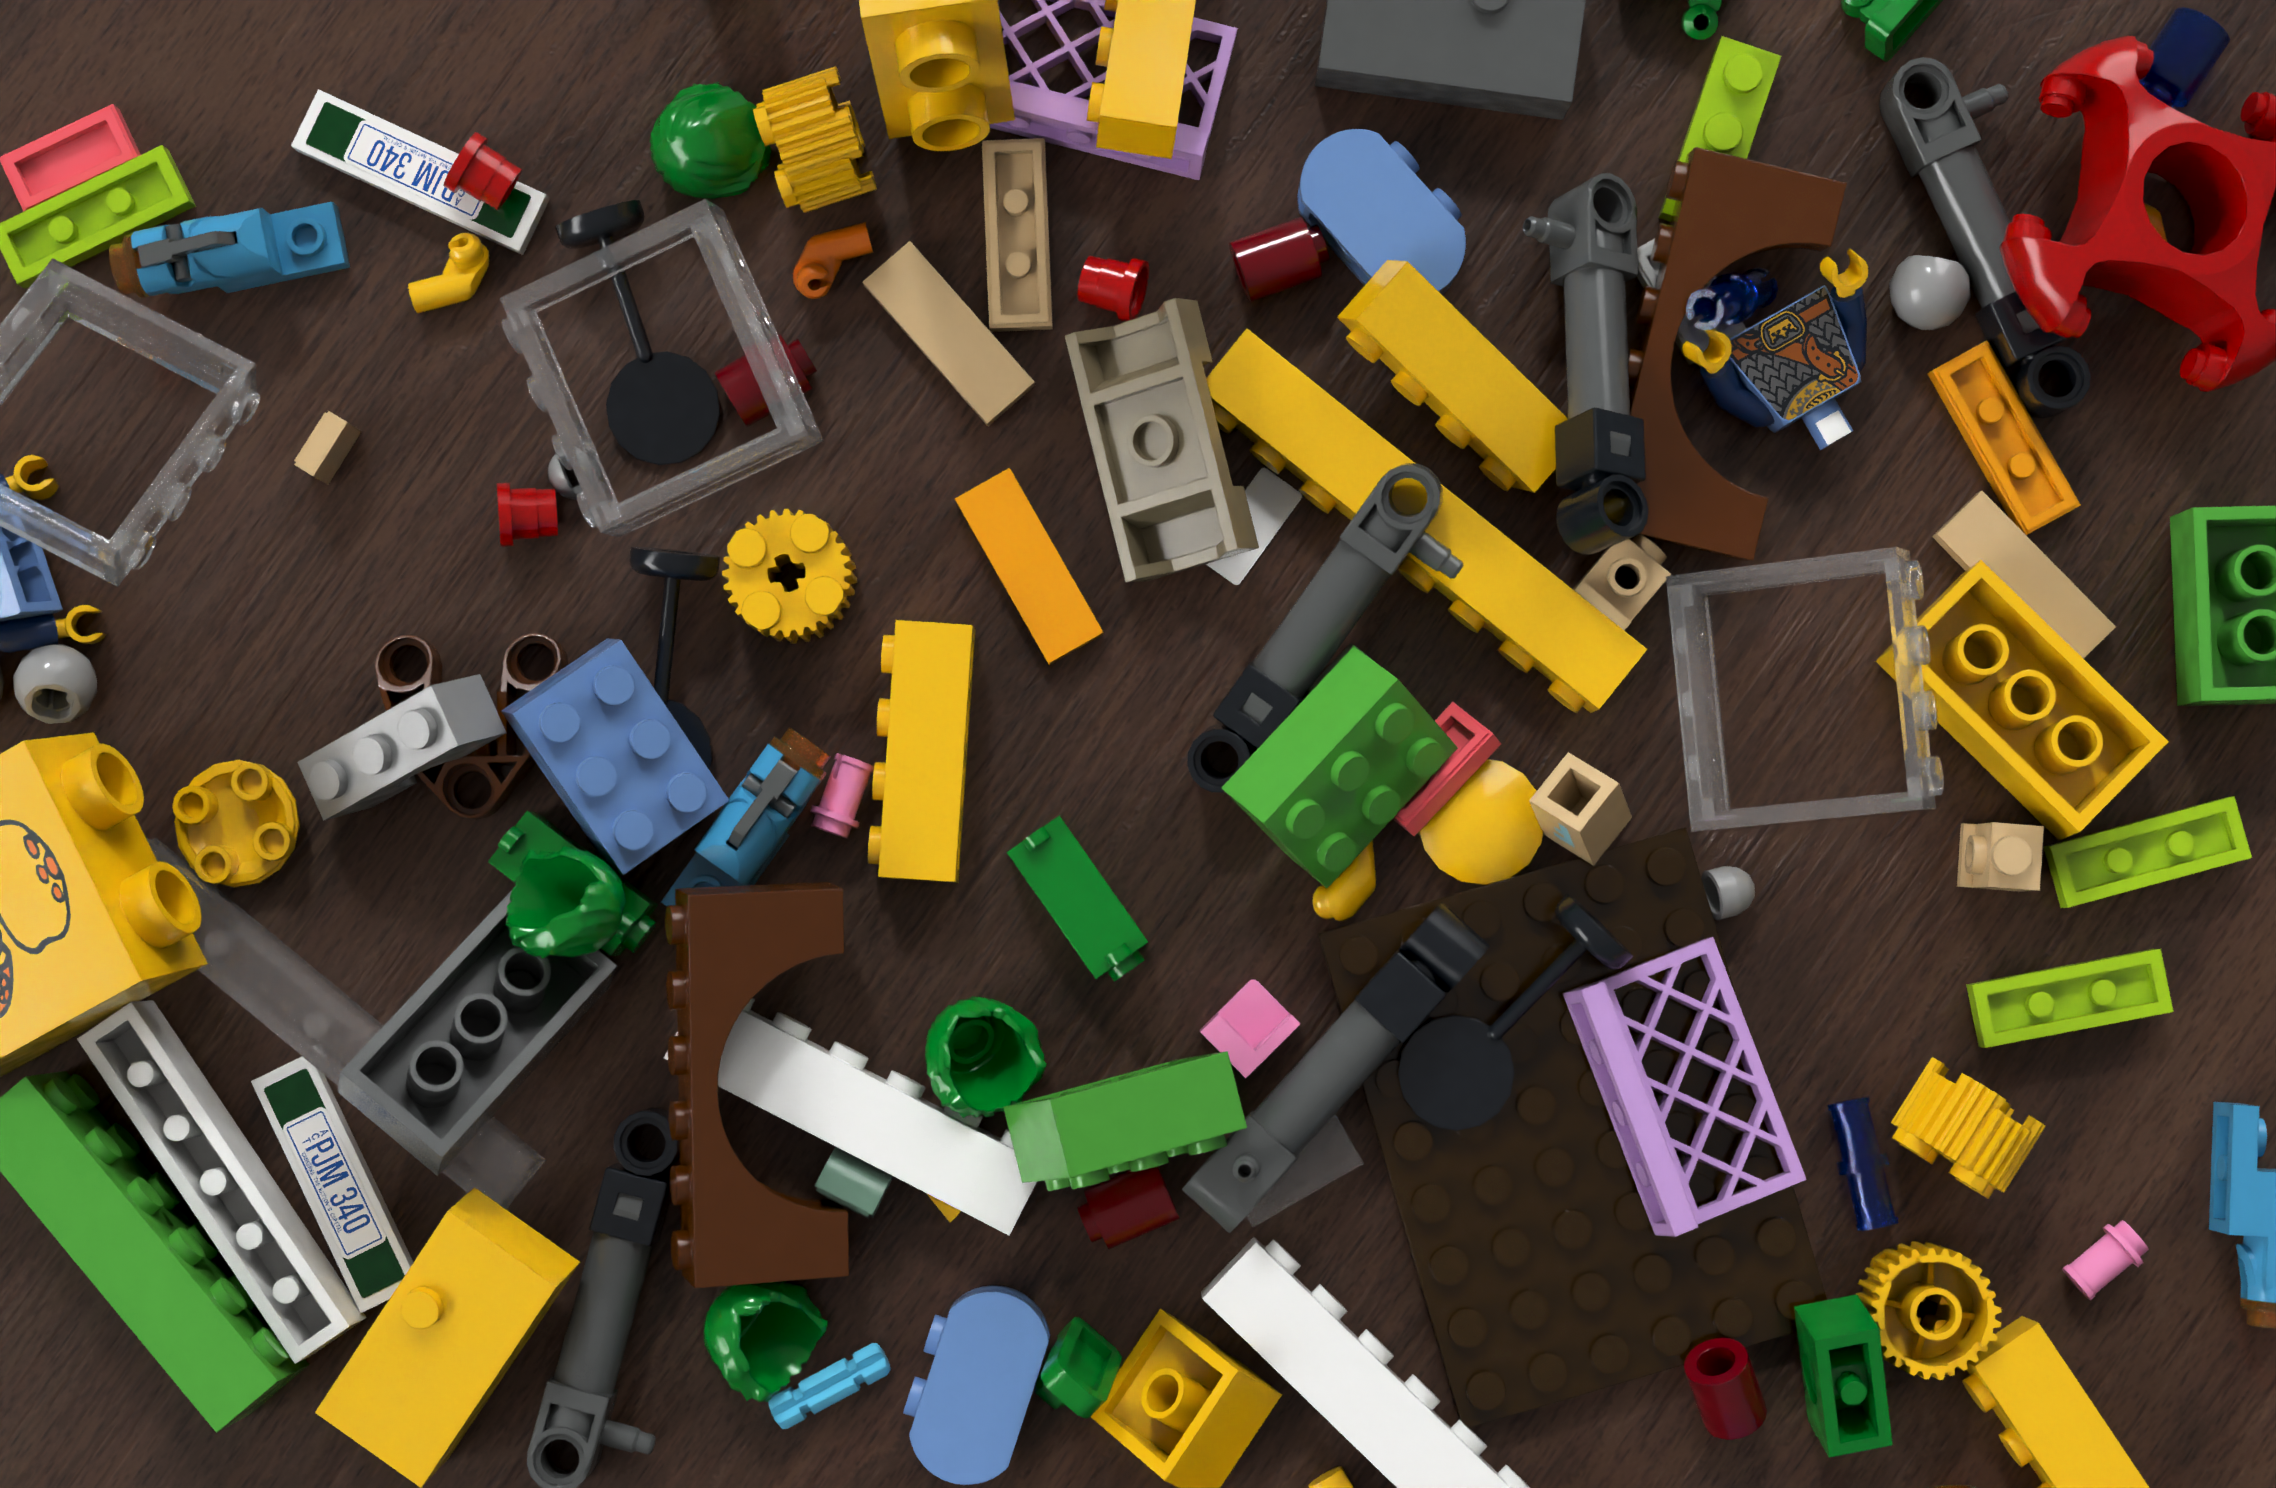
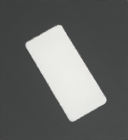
[1206,468,1302,585]

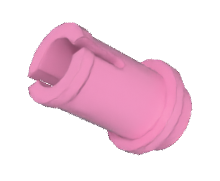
[810,753,874,839]
[2062,1220,2149,1300]

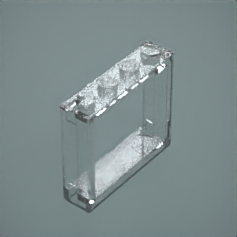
[500,199,824,537]
[0,258,261,587]
[1666,547,1944,832]

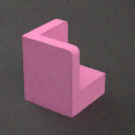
[1199,979,1301,1078]

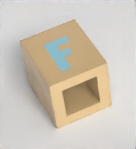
[1529,752,1632,866]

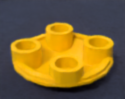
[1418,759,1543,885]
[172,760,300,887]

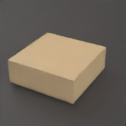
[294,411,362,484]

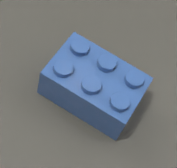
[501,638,729,875]

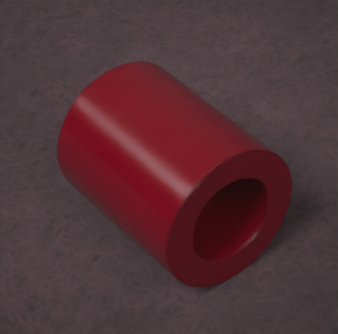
[1229,217,1330,303]
[714,334,817,427]
[1077,1166,1180,1250]
[1684,1338,1767,1440]

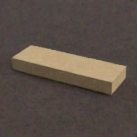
[982,138,1053,332]
[862,241,1036,427]
[1932,491,2116,659]

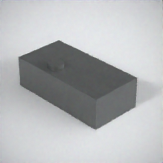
[1315,0,1586,120]
[338,890,617,1176]

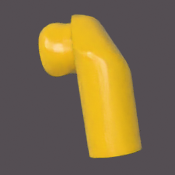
[408,232,489,314]
[1312,840,1376,921]

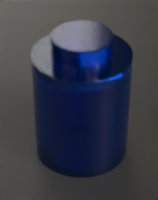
[2139,7,2230,108]

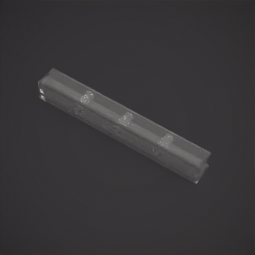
[147,838,547,1209]

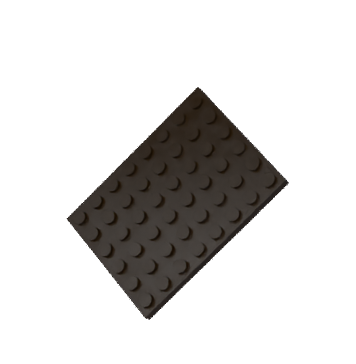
[1318,827,1827,1428]

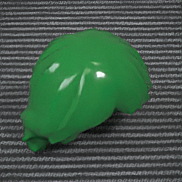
[650,82,772,199]
[506,846,626,959]
[925,996,1047,1118]
[704,1281,828,1403]

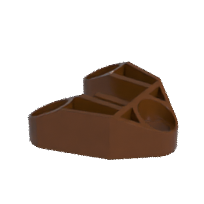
[375,633,568,819]

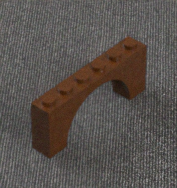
[1628,147,1847,561]
[665,882,849,1288]

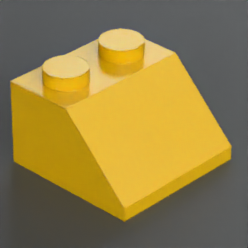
[1091,1308,1282,1488]

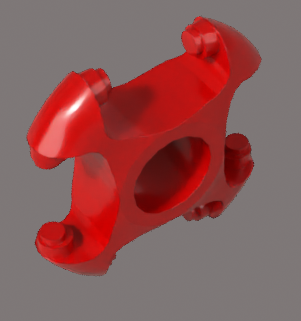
[1999,36,2276,392]

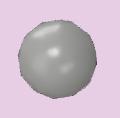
[1889,255,1971,330]
[13,644,97,724]

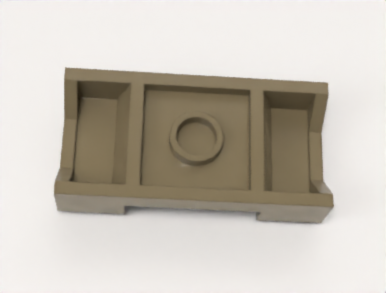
[1065,298,1259,582]

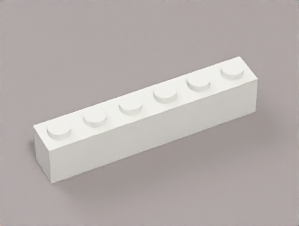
[664,998,1037,1236]
[77,1000,367,1364]
[1201,1237,1530,1488]

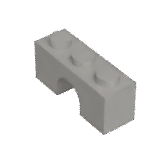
[297,674,507,821]

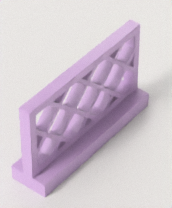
[990,0,1238,180]
[1562,937,1807,1237]

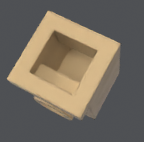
[1573,534,1671,631]
[1957,822,2044,892]

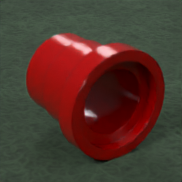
[443,132,522,210]
[1077,255,1149,322]
[497,483,558,547]

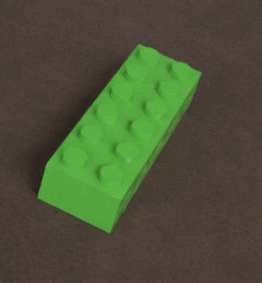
[0,1071,310,1433]

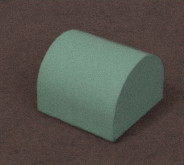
[815,1147,894,1219]

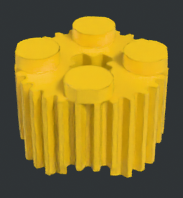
[753,66,877,213]
[722,509,857,644]
[1891,1057,2046,1199]
[1855,1241,2002,1380]

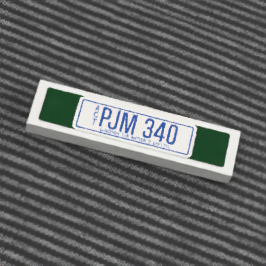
[291,89,550,255]
[251,1052,414,1313]

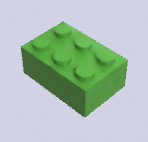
[2170,506,2276,706]
[1222,646,1458,889]
[1003,1051,1247,1191]

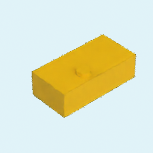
[1876,560,2169,840]
[315,1187,580,1488]

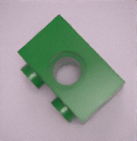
[1794,1294,1893,1458]

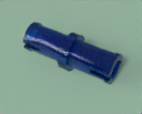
[1686,267,1778,330]
[1827,1096,1899,1231]

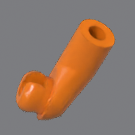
[793,222,873,299]

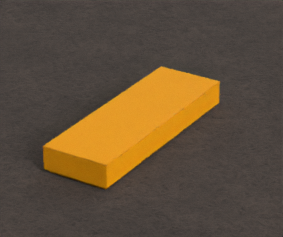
[1927,340,2081,535]
[955,468,1104,665]

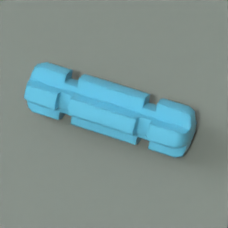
[768,1343,891,1429]

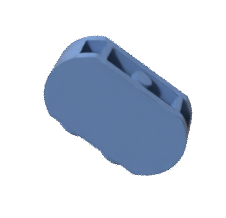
[1297,129,1466,295]
[903,1285,1050,1485]

